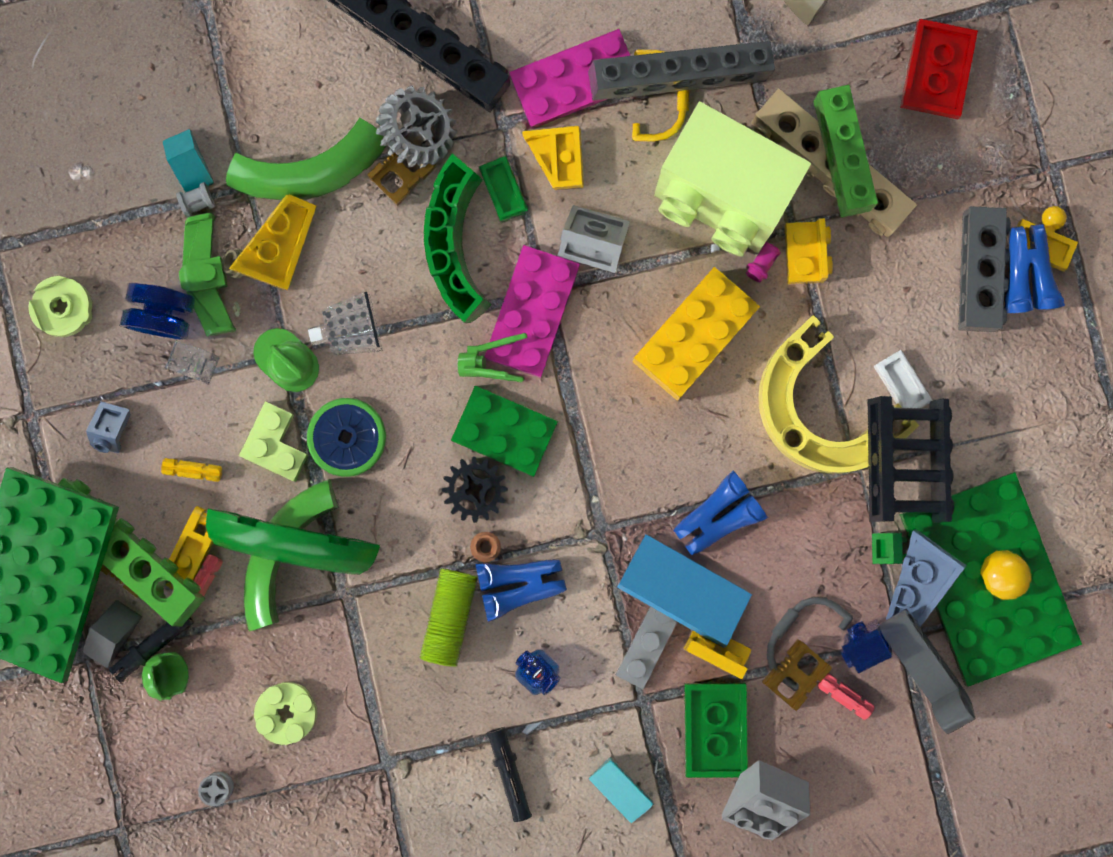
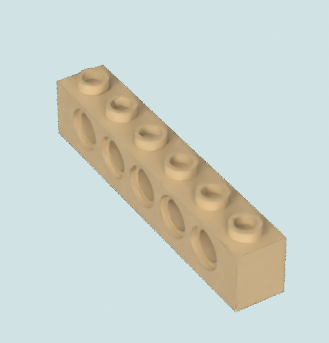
[752,88,917,238]

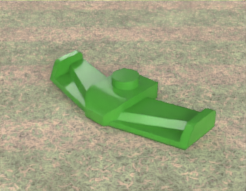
[179,213,236,337]

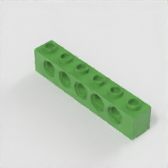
[58,478,206,627]

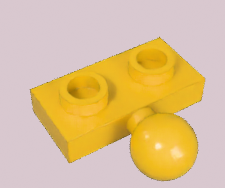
[1008,206,1078,271]

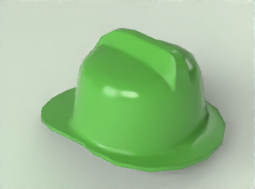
[253,328,319,392]

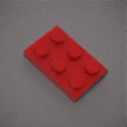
[900,19,978,120]

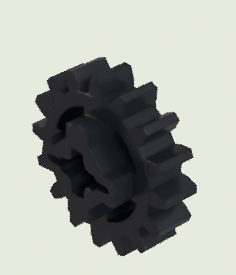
[441,457,508,523]

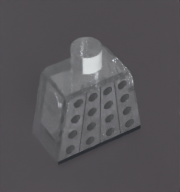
[308,292,383,355]

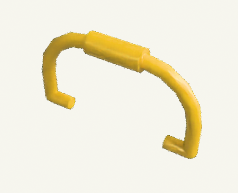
[632,49,689,142]

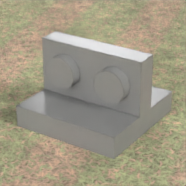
[558,205,630,273]

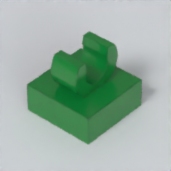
[872,533,907,564]

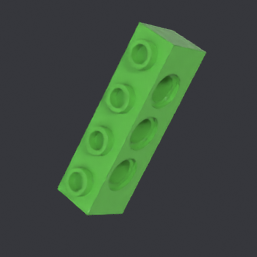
[813,85,878,218]

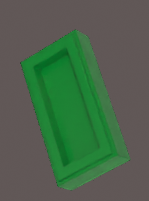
[478,156,528,223]

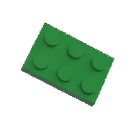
[451,386,558,477]
[684,683,748,778]

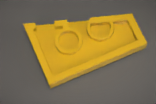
[229,194,317,290]

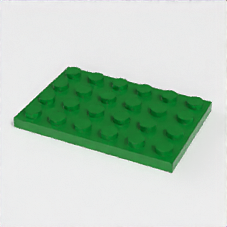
[0,467,119,683]
[899,472,1082,687]

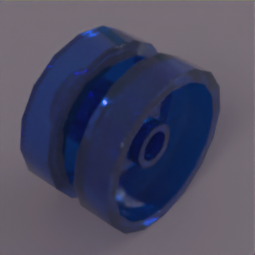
[119,283,195,340]

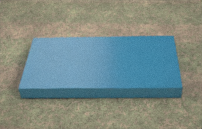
[617,535,752,648]

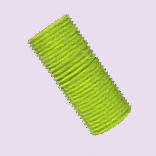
[419,568,478,667]

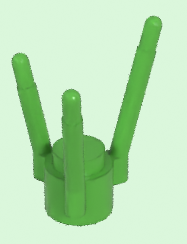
[458,333,527,382]

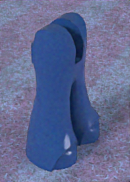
[1005,224,1065,313]
[673,470,768,555]
[475,560,567,622]

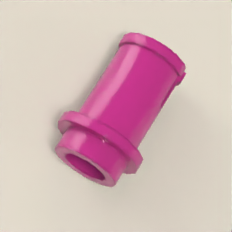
[746,242,781,283]

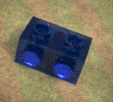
[841,619,892,674]

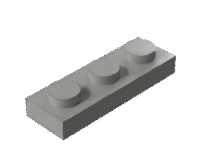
[615,606,677,689]

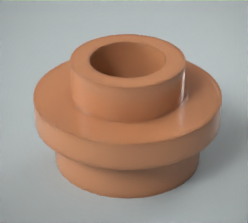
[470,532,501,562]

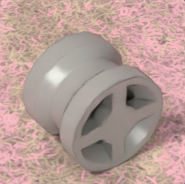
[198,772,234,806]

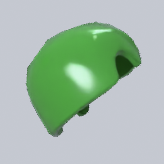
[142,652,189,701]

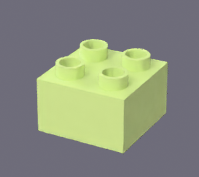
[654,101,811,257]

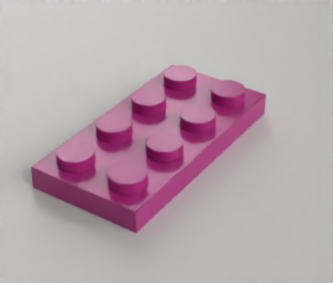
[509,29,630,129]
[485,245,580,378]

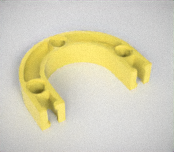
[758,315,919,474]

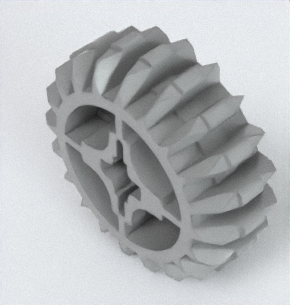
[376,85,457,168]

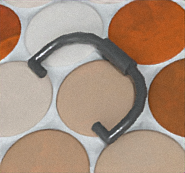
[767,597,853,692]

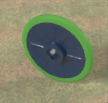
[307,398,386,477]

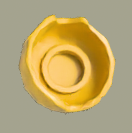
[980,550,1031,600]

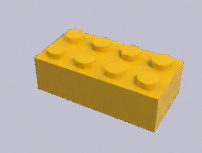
[632,267,760,401]

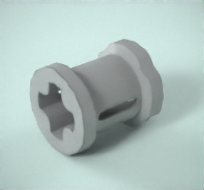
[176,182,215,218]

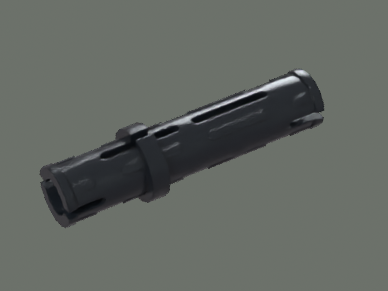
[109,617,194,683]
[486,727,532,822]

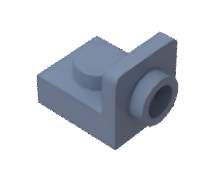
[86,401,131,453]

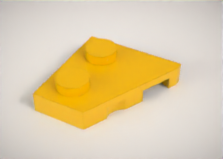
[522,126,584,190]

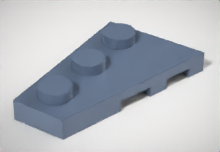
[886,529,966,627]

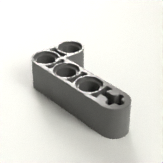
[879,609,976,735]

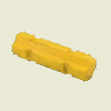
[161,458,222,482]

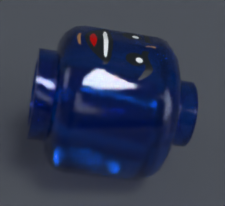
[515,649,561,695]

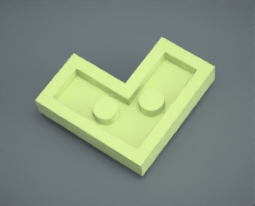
[239,401,308,482]

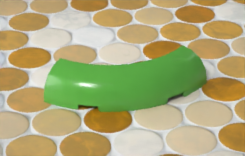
[226,118,387,200]
[244,479,339,632]

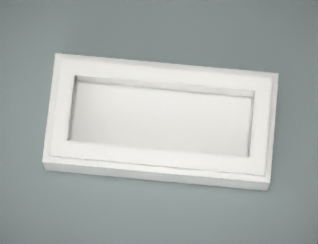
[874,350,933,408]

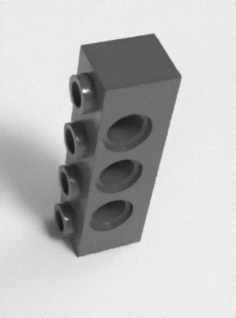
[958,206,1011,332]

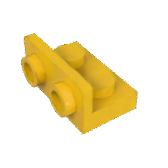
[784,218,833,284]
[684,630,751,679]

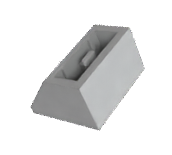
[722,760,810,841]

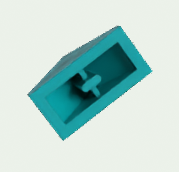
[163,129,214,193]

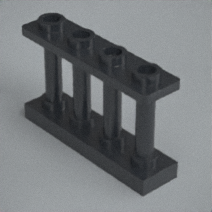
[867,396,954,523]

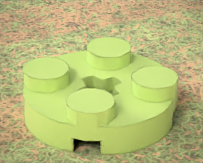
[28,276,92,337]
[254,682,317,745]

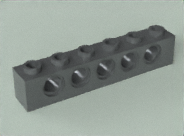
[588,41,775,101]

